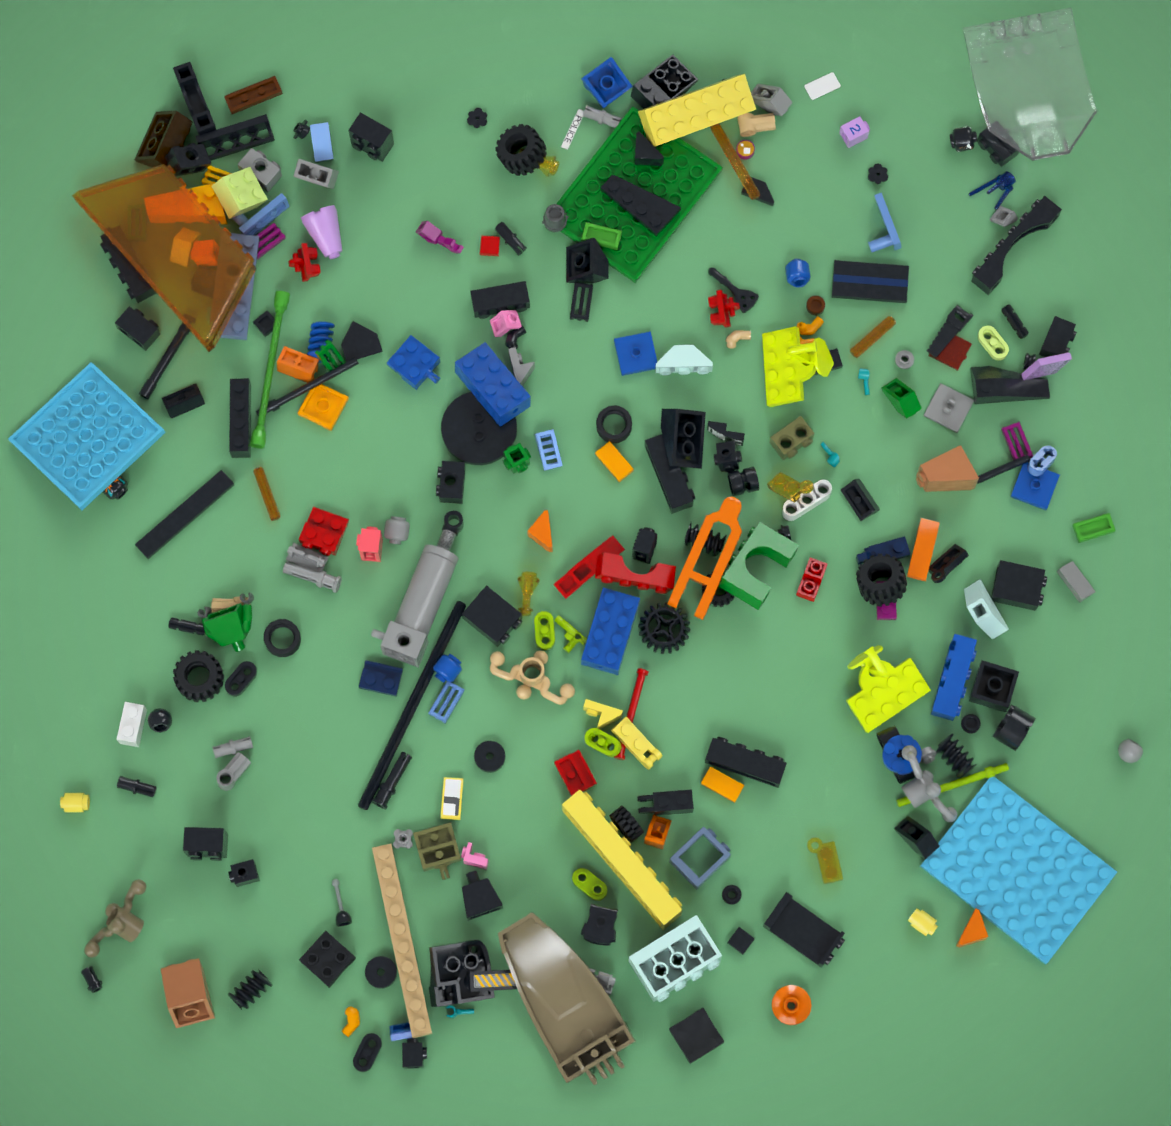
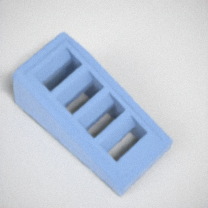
[534,429,563,471]

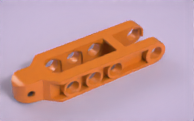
[667,496,742,620]

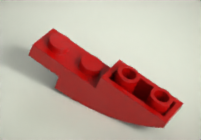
[553,535,625,599]

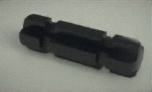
[1001,305,1029,339]
[168,617,205,636]

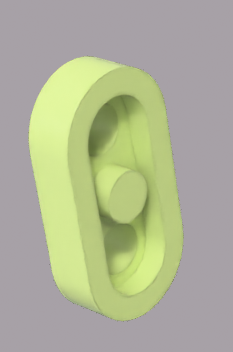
[978,326,1009,361]

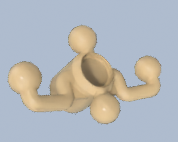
[490,650,575,705]

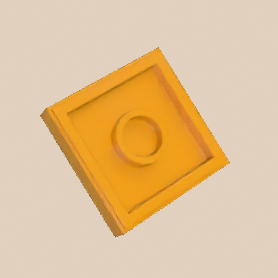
[298,384,349,431]

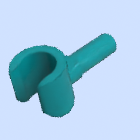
[858,368,870,395]
[820,442,840,467]
[446,1005,474,1018]

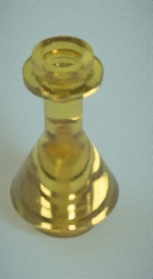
[518,148,560,177]
[517,572,540,616]

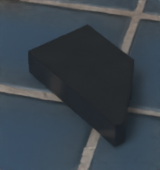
[741,176,774,206]

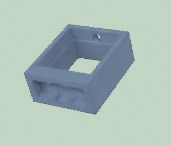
[669,826,731,890]

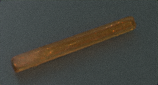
[710,123,760,200]

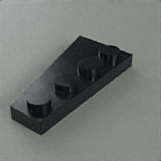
[601,175,681,237]

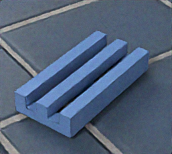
[428,681,465,724]

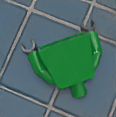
[197,592,254,652]

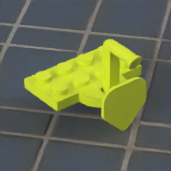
[762,326,834,407]
[846,645,931,733]

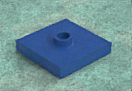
[614,331,657,376]
[1011,462,1060,510]

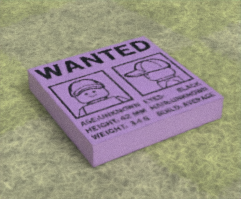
[1021,353,1072,380]

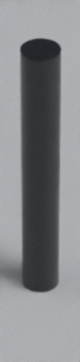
[977,454,1030,484]

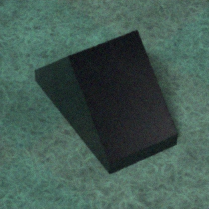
[635,131,664,166]

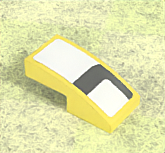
[441,777,463,820]

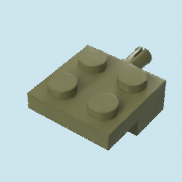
[413,822,462,880]

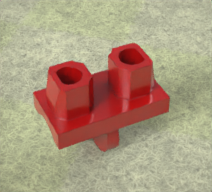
[288,243,321,282]
[708,290,740,328]

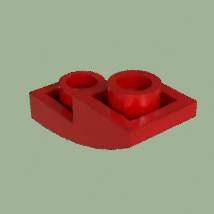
[796,557,828,602]

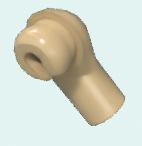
[726,330,751,349]

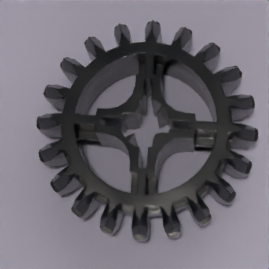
[638,602,691,654]

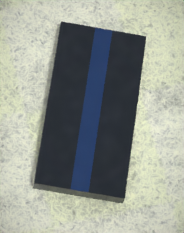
[832,260,909,303]

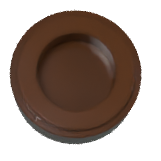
[806,296,825,316]

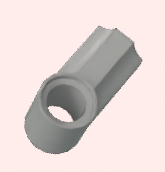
[216,752,251,791]

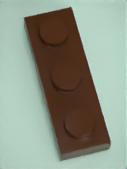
[224,76,283,115]

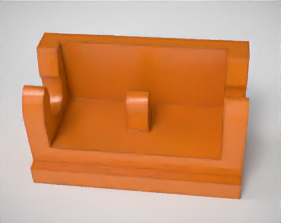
[277,346,319,383]

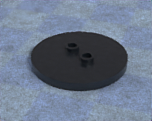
[441,392,517,465]

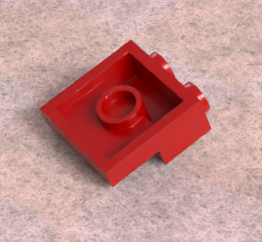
[299,507,349,556]

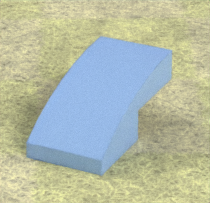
[310,122,334,162]

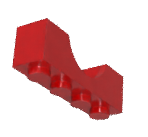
[595,552,676,594]

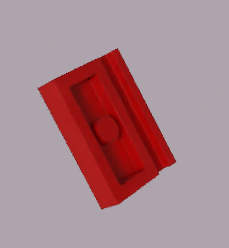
[554,749,597,796]

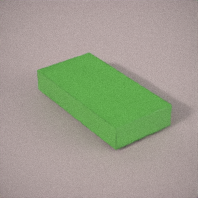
[581,222,622,250]
[1072,513,1116,543]

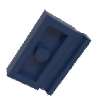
[359,660,403,697]

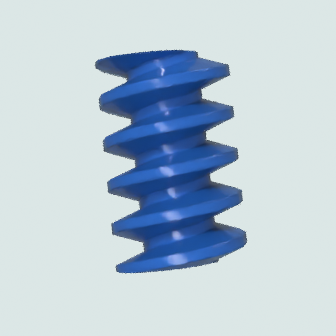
[307,322,335,363]

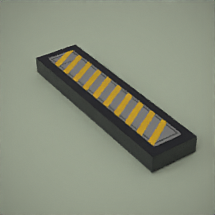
[468,970,517,992]

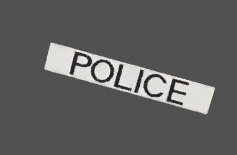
[561,109,584,150]

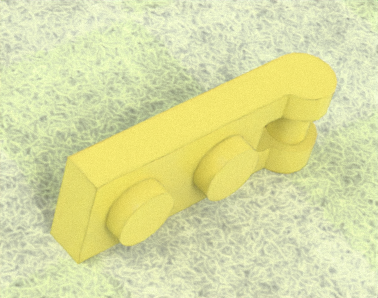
[611,717,663,770]

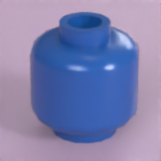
[785,259,811,287]
[433,653,462,683]

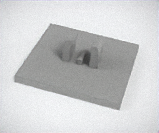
[924,383,974,433]

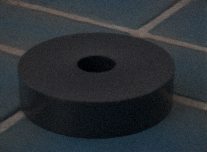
[474,741,505,773]
[365,956,397,989]

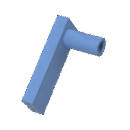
[232,193,290,235]
[868,193,902,253]

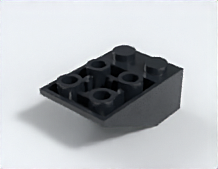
[631,55,698,109]

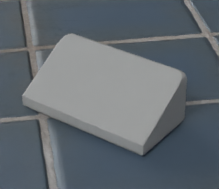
[1057,561,1095,603]

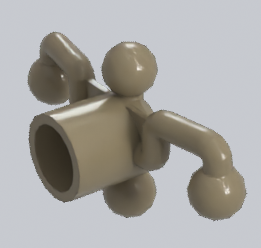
[84,879,146,958]

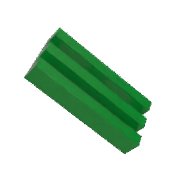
[315,339,346,372]

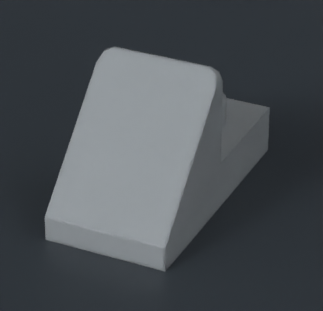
[508,347,535,386]

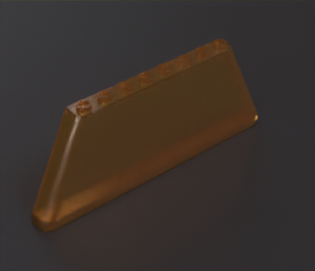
[72,164,256,352]

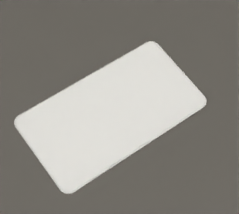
[804,72,841,100]

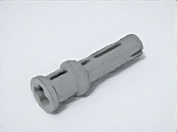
[283,561,342,593]

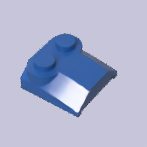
[581,57,633,108]

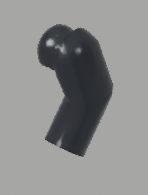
[505,326,526,349]

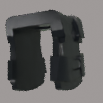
[581,904,618,946]

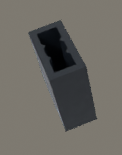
[991,560,1047,611]
[462,585,523,647]

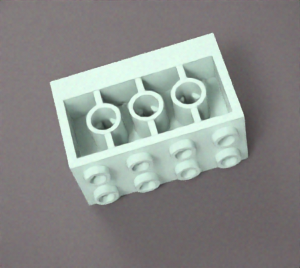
[628,915,722,1002]

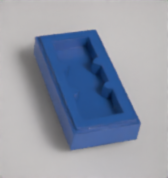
[389,1022,414,1041]

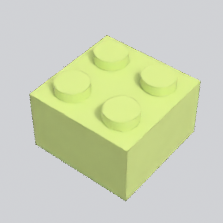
[212,167,268,219]

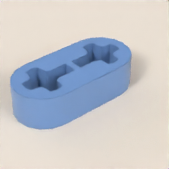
[1027,446,1057,476]

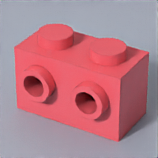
[356,526,383,562]

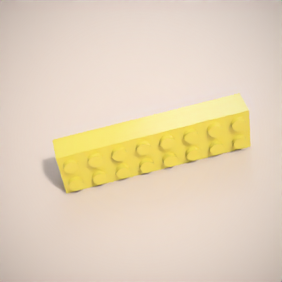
[562,790,682,930]

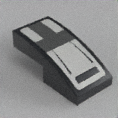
[707,421,745,446]

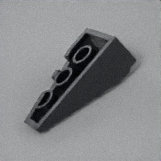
[970,366,1050,404]

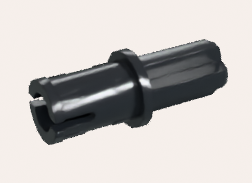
[495,222,527,256]
[117,776,157,797]

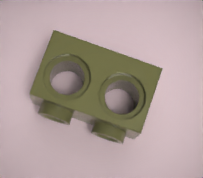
[769,416,815,460]

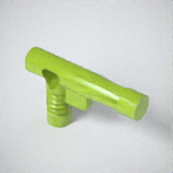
[554,615,587,653]

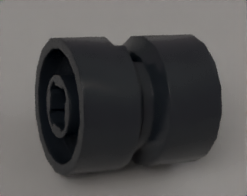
[727,466,759,496]

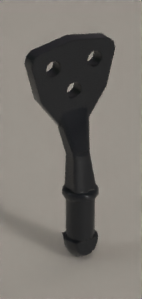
[708,267,759,313]

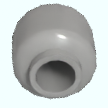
[384,516,410,545]

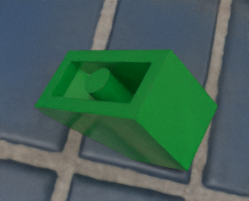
[881,378,922,419]

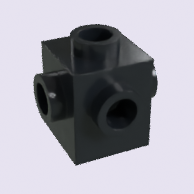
[714,441,742,472]

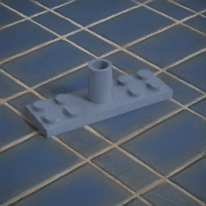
[209,232,259,340]

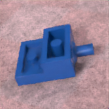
[387,335,441,390]

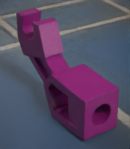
[416,221,464,254]

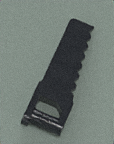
[926,305,974,358]

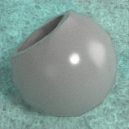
[1118,739,1143,763]

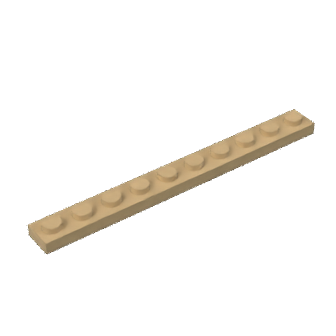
[372,844,432,1038]

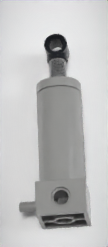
[371,510,464,668]

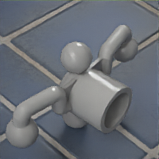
[901,745,957,823]

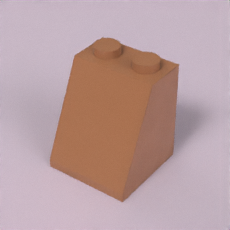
[916,445,979,492]
[161,958,215,1028]

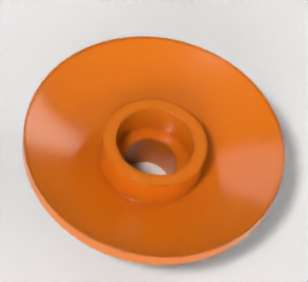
[772,985,812,1025]

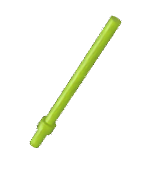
[896,763,1009,807]

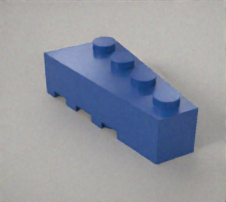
[930,634,977,721]

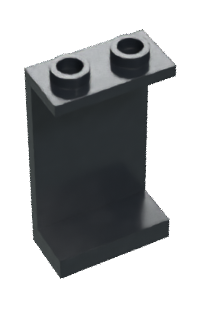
[763,892,845,968]

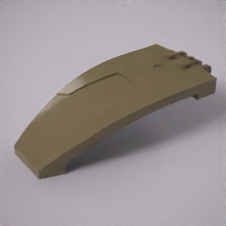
[498,913,636,1085]

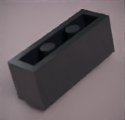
[470,281,530,319]

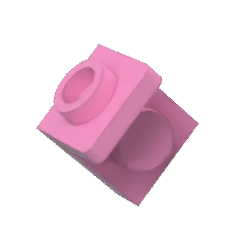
[490,310,522,337]
[461,842,489,870]

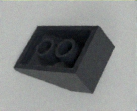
[661,409,706,469]

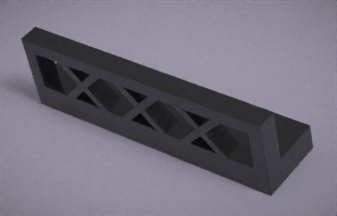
[196,114,275,161]

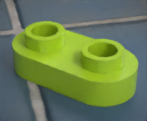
[534,611,555,650]
[585,728,621,757]
[572,868,607,901]

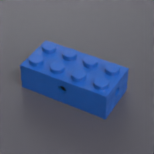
[455,342,531,427]
[581,587,640,675]

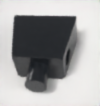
[462,871,503,921]

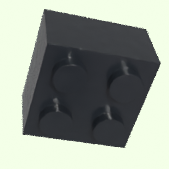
[348,112,394,162]
[969,660,1019,713]
[183,827,228,861]

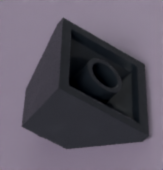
[566,238,609,283]

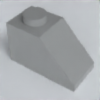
[751,84,792,116]

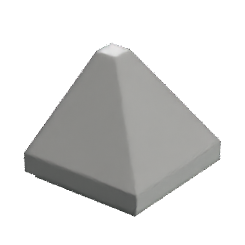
[990,206,1018,227]

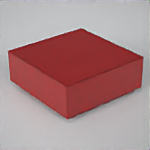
[480,235,500,257]

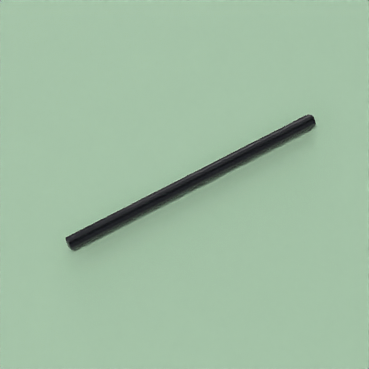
[358,601,466,810]

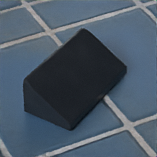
[162,384,205,418]
[841,479,880,521]

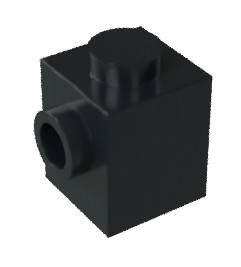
[228,859,260,887]
[402,1039,427,1069]

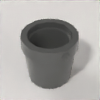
[542,204,569,232]

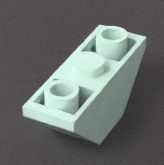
[656,345,713,375]
[964,580,1009,639]

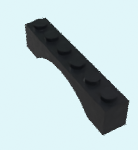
[971,196,1062,296]

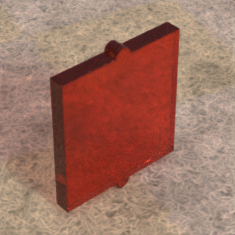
[928,336,972,371]

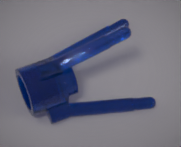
[968,171,1016,210]

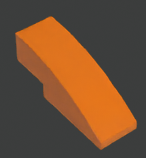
[907,518,940,581]

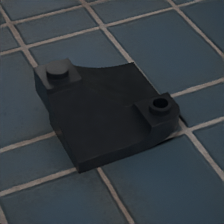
[429,940,495,1007]

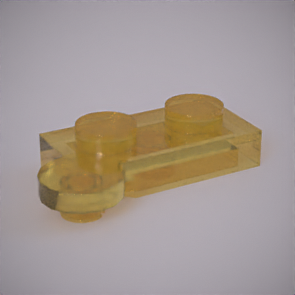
[767,472,814,503]

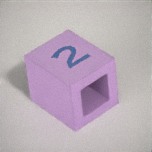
[839,116,870,148]

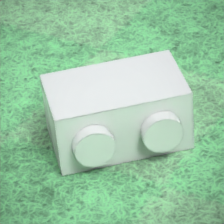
[117,702,147,747]

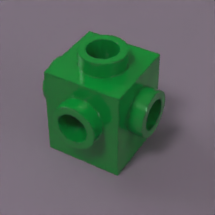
[502,443,531,474]

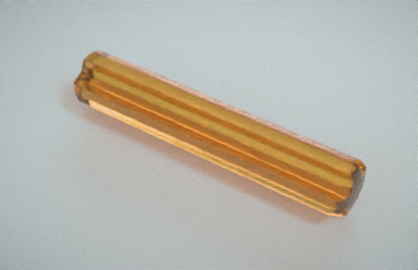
[850,316,896,358]
[253,467,280,521]

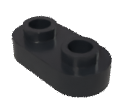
[225,661,257,697]
[353,1033,382,1072]

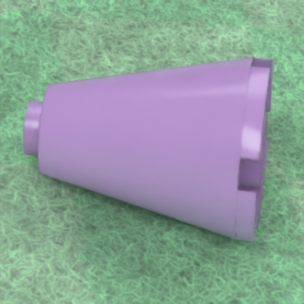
[301,205,343,260]

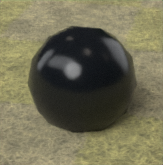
[148,708,172,733]

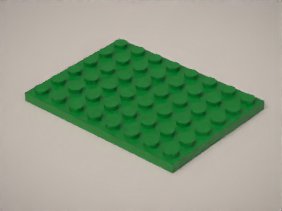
[557,106,723,283]

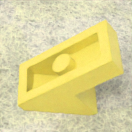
[583,699,623,729]

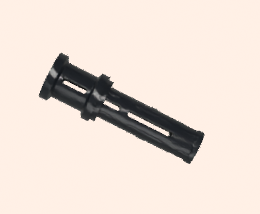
[371,752,412,810]

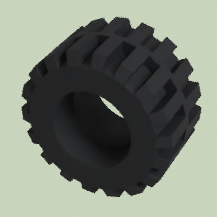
[495,124,547,176]
[856,554,907,607]
[173,650,224,702]

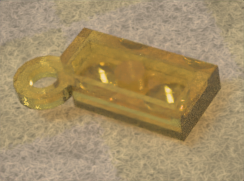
[807,838,843,884]

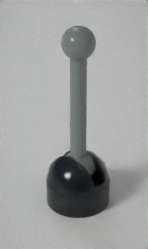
[332,879,352,927]

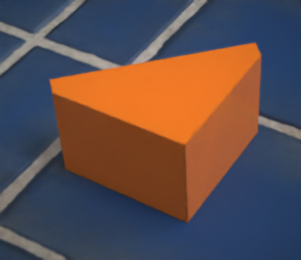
[527,510,553,552]
[644,815,672,850]
[956,909,988,947]

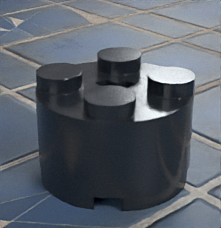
[992,705,1036,751]

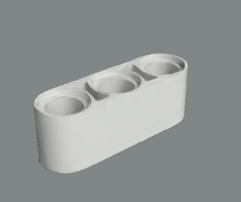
[782,480,832,521]

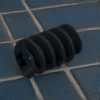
[685,522,727,556]
[936,733,978,778]
[228,969,273,1011]

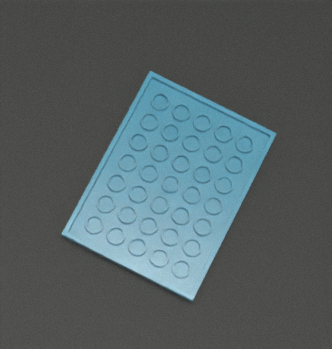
[920,777,1117,965]

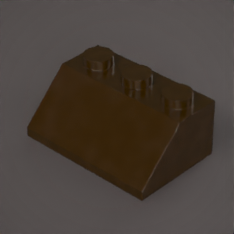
[134,110,193,171]

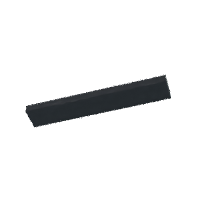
[135,470,234,559]

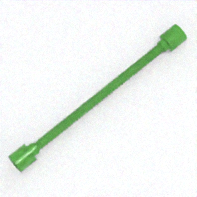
[250,291,290,449]

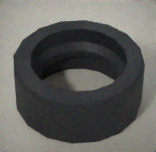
[596,405,632,443]
[264,619,301,657]

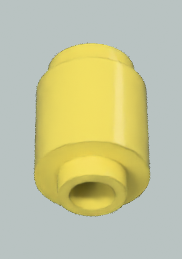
[60,793,90,812]
[908,908,938,936]

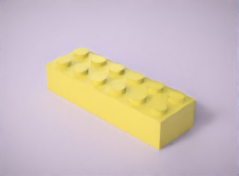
[638,74,756,146]

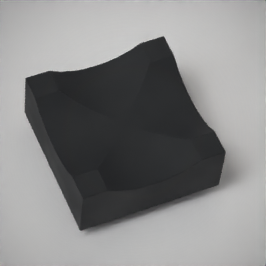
[299,930,356,988]
[669,1008,724,1064]

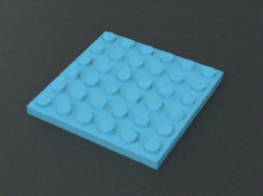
[8,362,166,511]

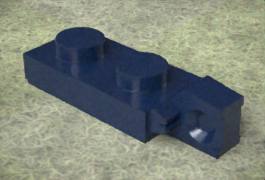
[856,536,911,565]

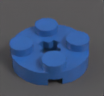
[882,735,922,775]

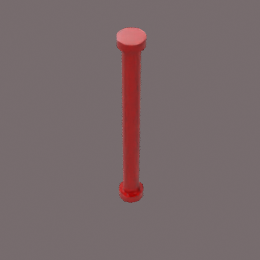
[614,668,649,760]

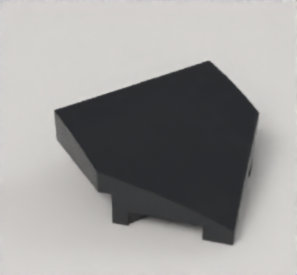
[341,321,383,362]

